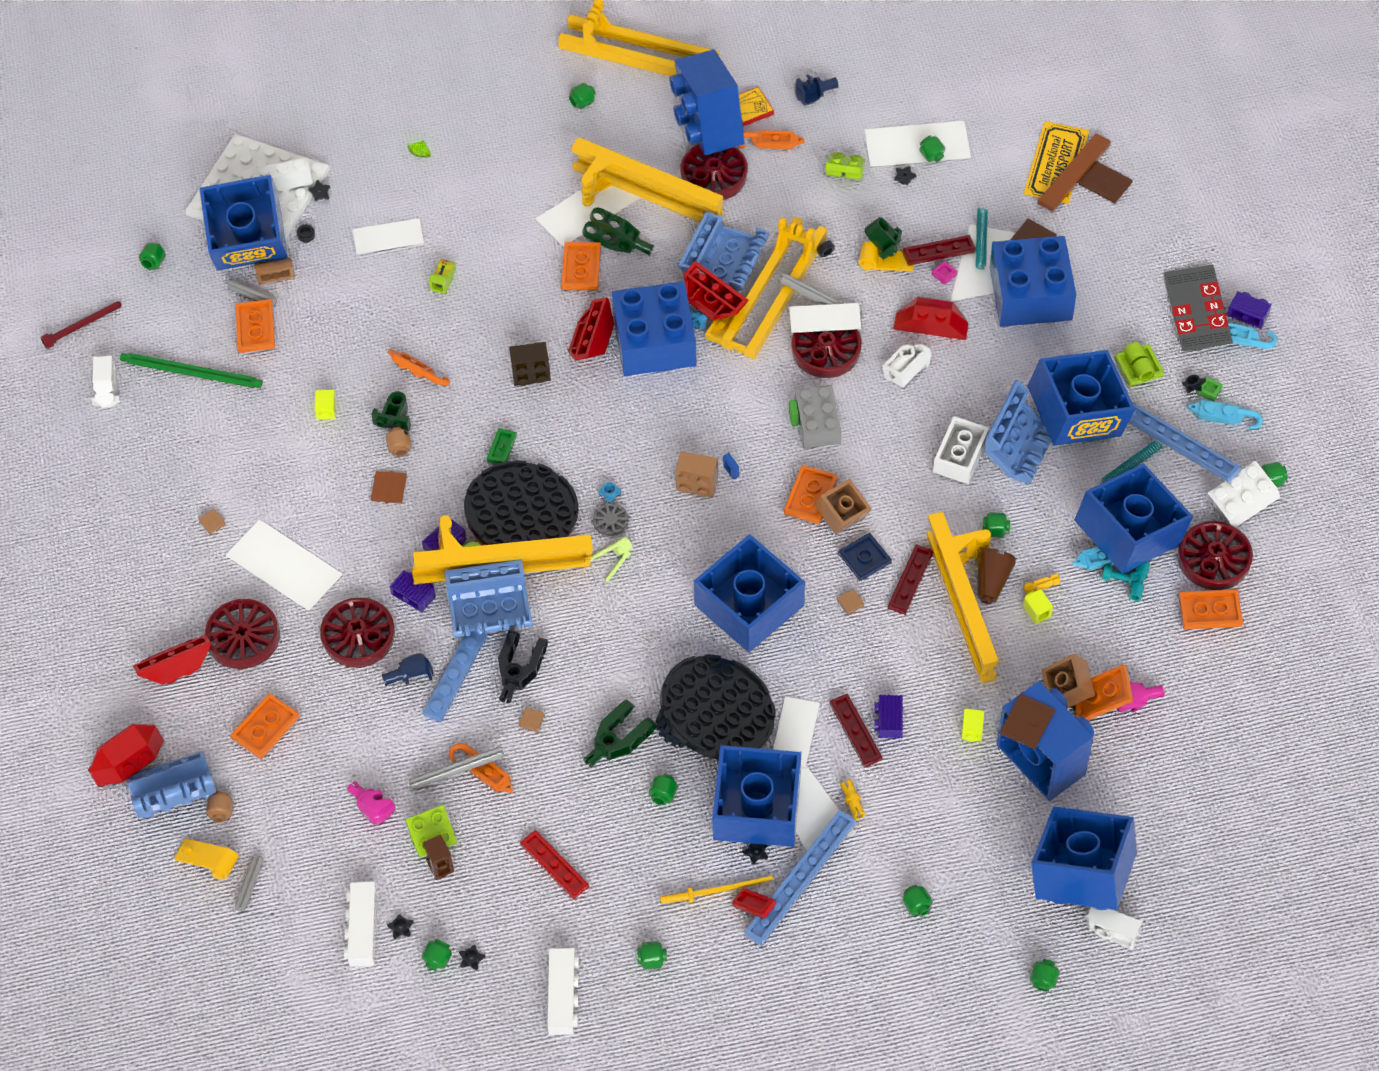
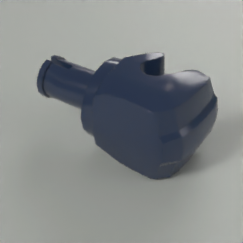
[795,75,839,105]
[382,653,433,686]

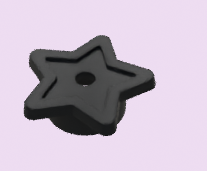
[894,166,917,185]
[308,180,330,201]
[1182,375,1206,393]
[742,843,768,864]
[387,914,414,939]
[459,945,485,970]

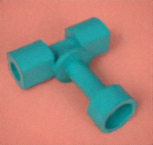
[1102,562,1150,601]

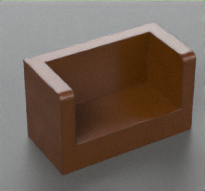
[423,835,454,880]

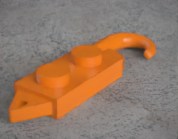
[737,130,805,150]
[387,349,450,386]
[449,743,513,793]

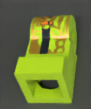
[429,259,456,294]

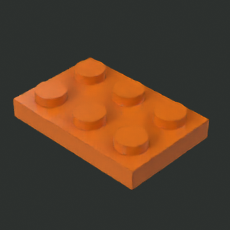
[561,242,601,290]
[236,299,275,353]
[784,465,838,525]
[1178,589,1243,630]
[1075,664,1133,720]
[230,693,300,760]

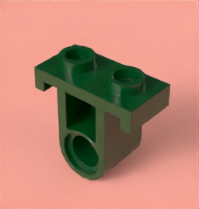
[864,217,902,260]
[371,391,411,432]

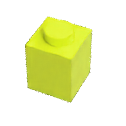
[315,390,336,420]
[1023,589,1053,624]
[961,709,984,742]

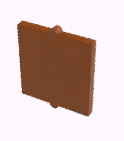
[371,471,407,504]

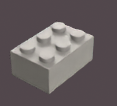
[795,385,841,449]

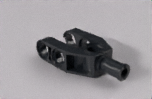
[498,630,548,704]

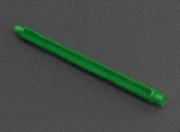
[120,353,263,388]

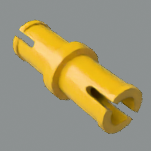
[840,779,866,820]

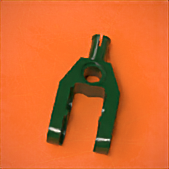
[582,207,654,255]
[583,700,657,768]

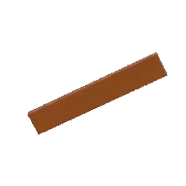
[1038,133,1111,212]

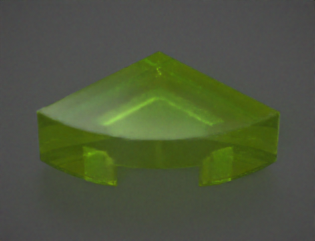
[408,140,431,157]

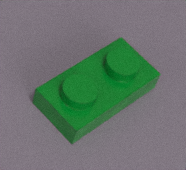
[487,428,517,464]

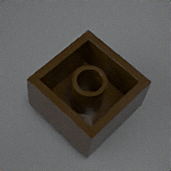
[509,342,551,386]

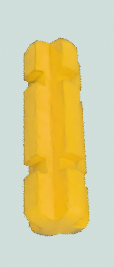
[1023,573,1061,595]

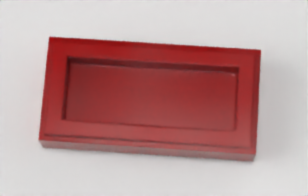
[732,887,777,919]

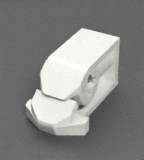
[882,344,931,387]
[91,355,120,408]
[1086,907,1142,950]

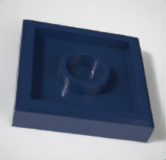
[838,533,892,581]

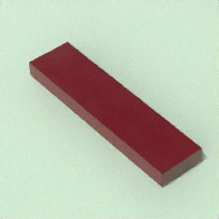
[902,235,976,266]
[888,544,934,615]
[830,693,883,768]

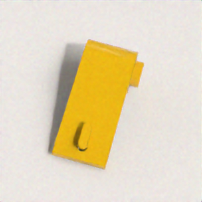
[858,241,914,271]
[174,838,239,880]

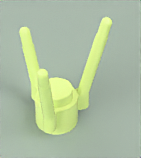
[590,536,633,582]

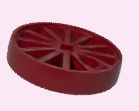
[680,145,748,200]
[791,329,862,378]
[1178,521,1253,590]
[320,597,395,668]
[205,599,280,669]

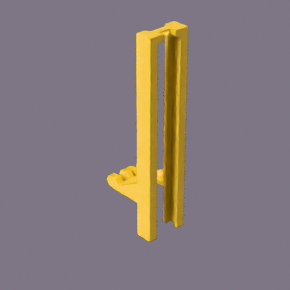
[558,0,719,76]
[571,137,723,222]
[722,217,827,359]
[926,512,999,684]
[412,515,593,584]

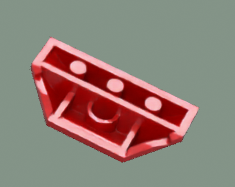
[683,261,749,321]
[568,297,615,361]
[893,297,969,340]
[132,635,211,685]
[88,724,164,786]

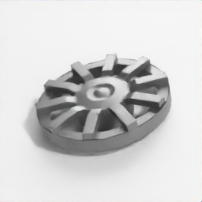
[593,503,629,536]

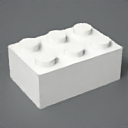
[933,416,989,484]
[1208,460,1280,527]

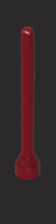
[40,301,122,350]

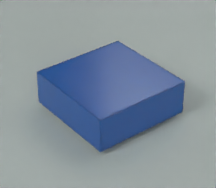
[723,453,739,479]

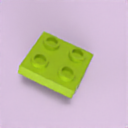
[825,152,866,180]
[1114,342,1164,387]
[405,805,457,858]

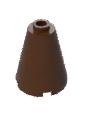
[978,548,1016,604]

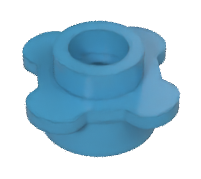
[691,311,707,329]
[599,482,621,502]

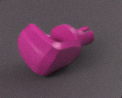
[1117,681,1164,712]
[347,781,396,825]

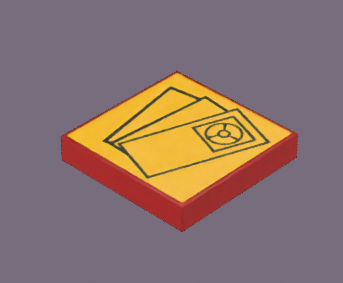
[739,87,774,127]

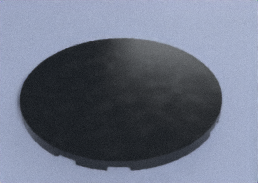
[464,460,578,545]
[660,654,776,760]

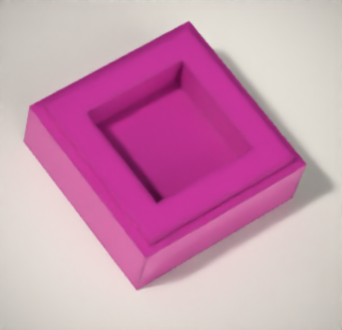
[932,261,957,285]

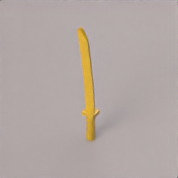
[659,876,773,904]

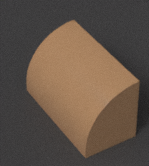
[255,257,295,285]

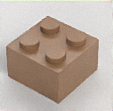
[675,451,718,497]
[814,479,872,535]
[1041,654,1095,709]

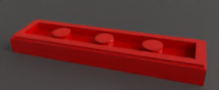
[520,830,589,899]

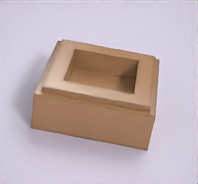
[199,509,226,534]
[837,589,864,615]
[519,707,545,732]

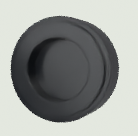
[297,224,315,243]
[817,240,835,257]

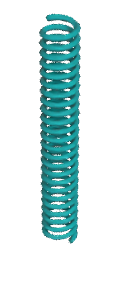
[975,208,988,270]
[1102,440,1162,483]

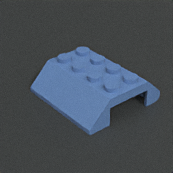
[678,211,770,292]
[985,380,1051,484]
[444,559,533,638]
[127,751,216,818]

